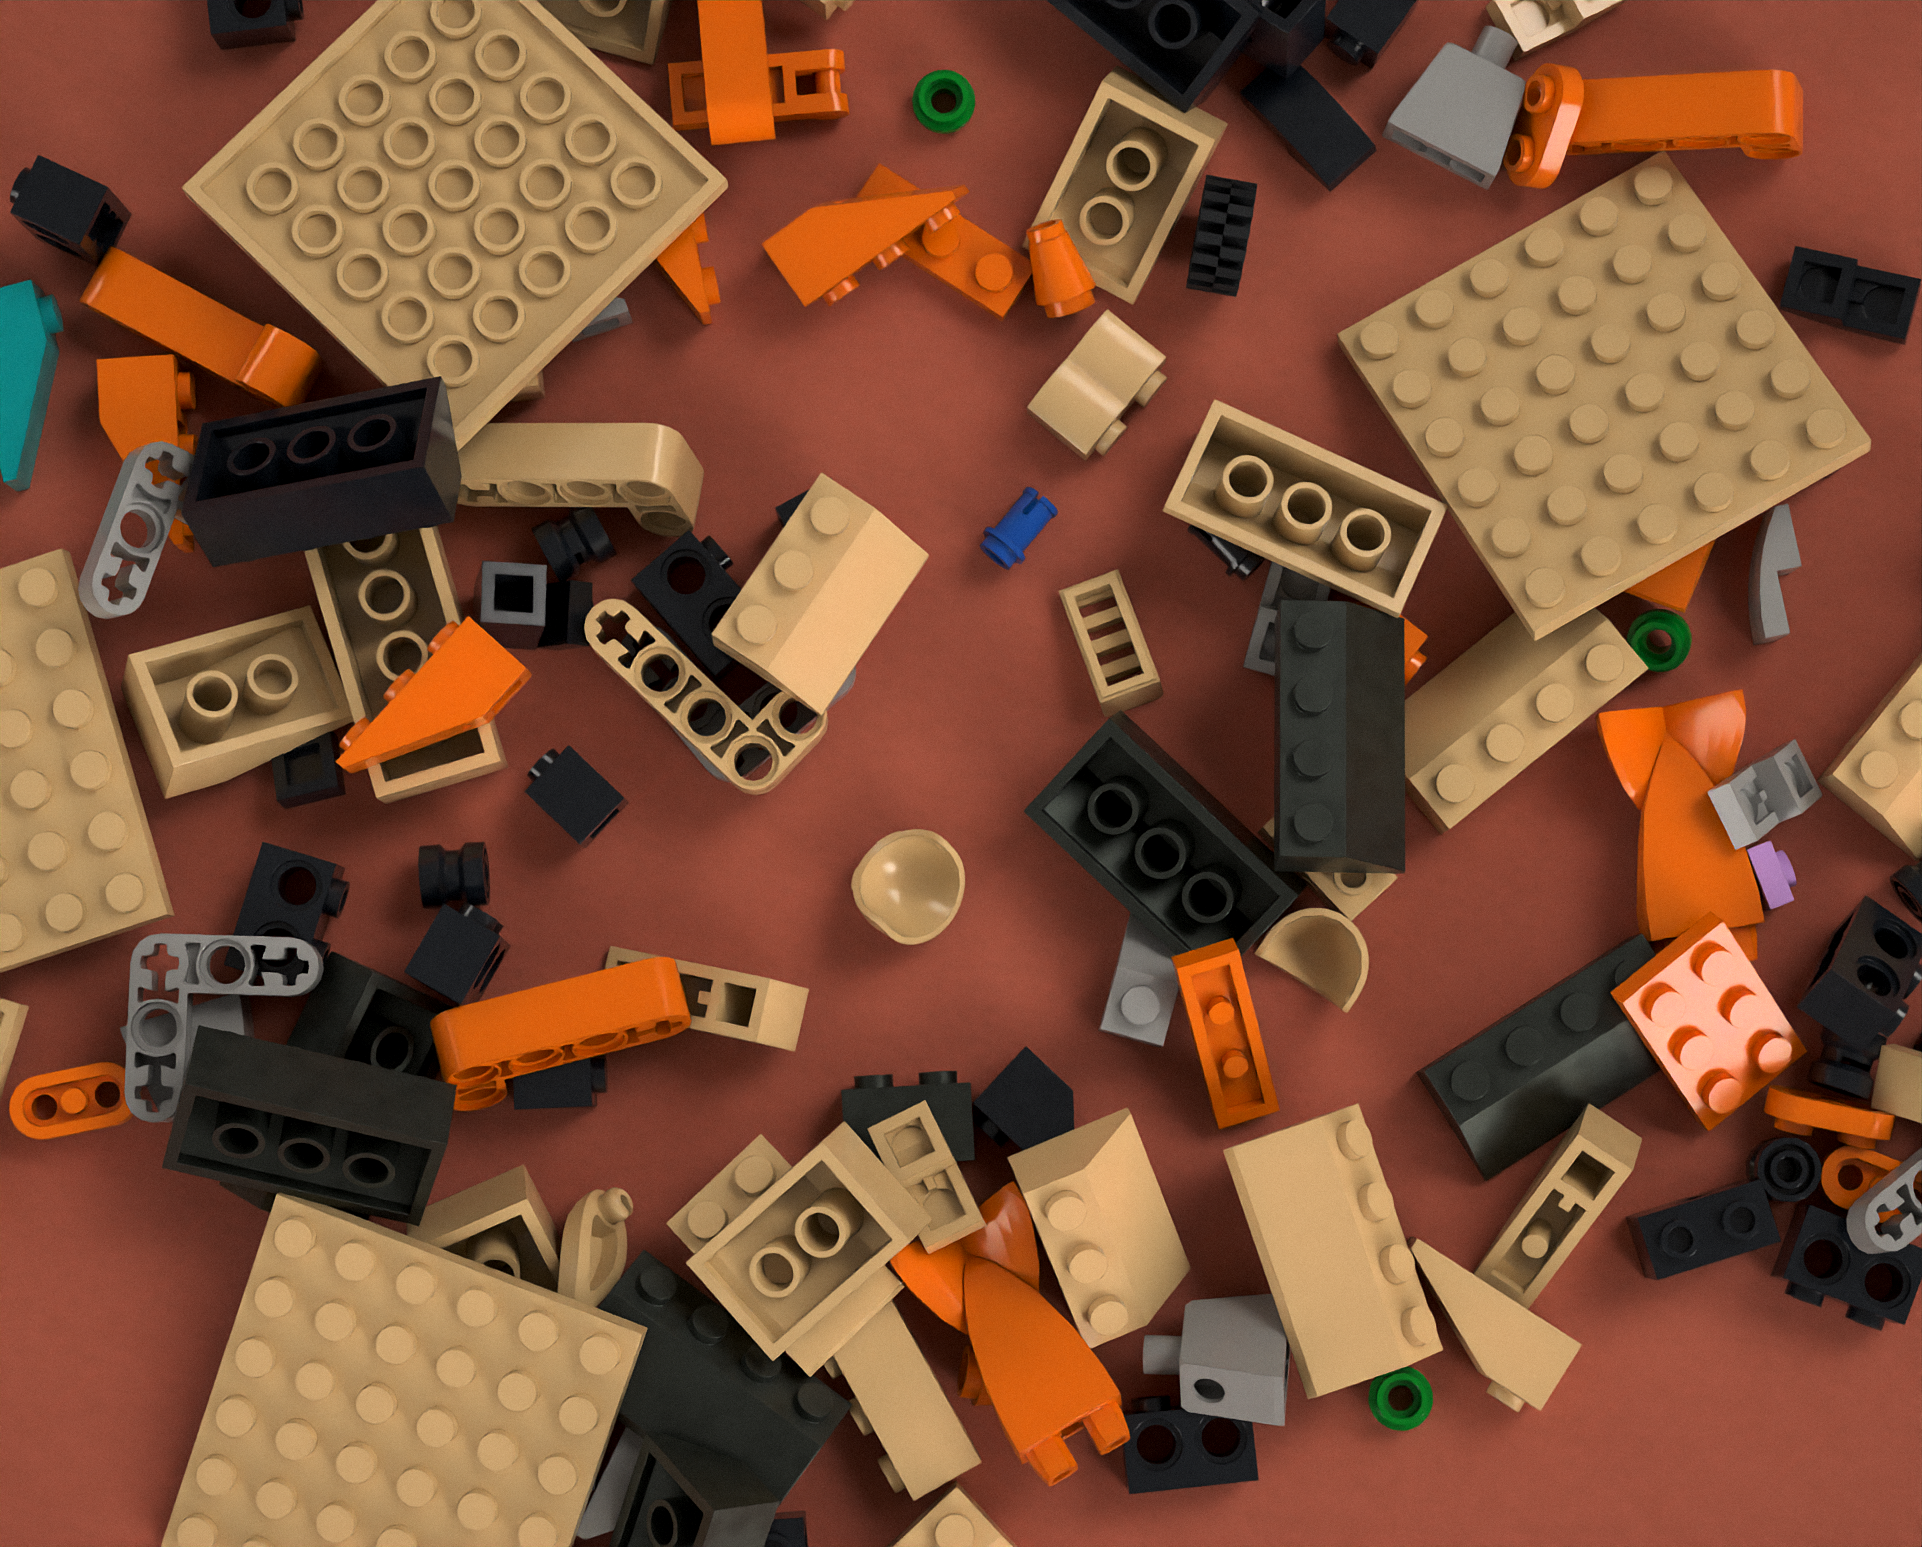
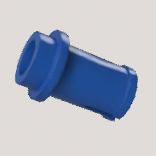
[980,487,1058,570]

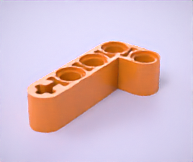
[697,0,776,146]
[1565,70,1803,160]
[79,246,326,409]
[430,957,692,1111]

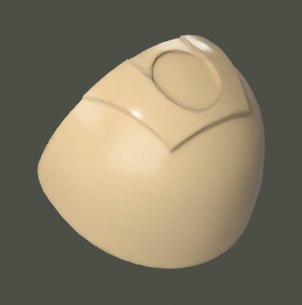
[851,829,965,945]
[1254,908,1369,1013]

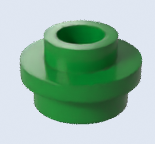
[912,70,975,134]
[1627,609,1692,672]
[1368,1366,1433,1431]

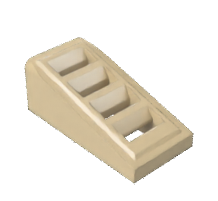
[1059,569,1164,717]

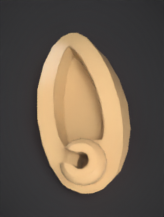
[557,1187,633,1307]

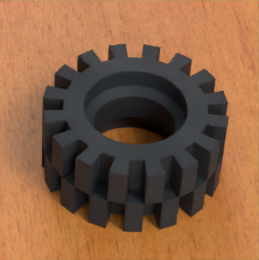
[1186,175,1257,297]

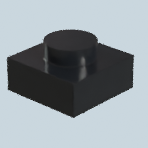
[537,580,594,651]
[271,731,346,809]

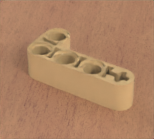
[457,423,704,537]
[584,599,828,795]

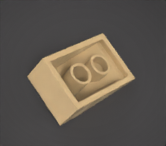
[1022,66,1228,305]
[121,605,354,799]
[686,1121,932,1361]
[666,1134,905,1377]
[406,1164,562,1293]

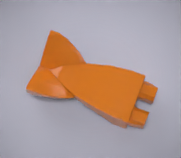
[1595,689,1765,962]
[889,1181,1130,1487]

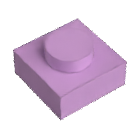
[1746,840,1797,912]

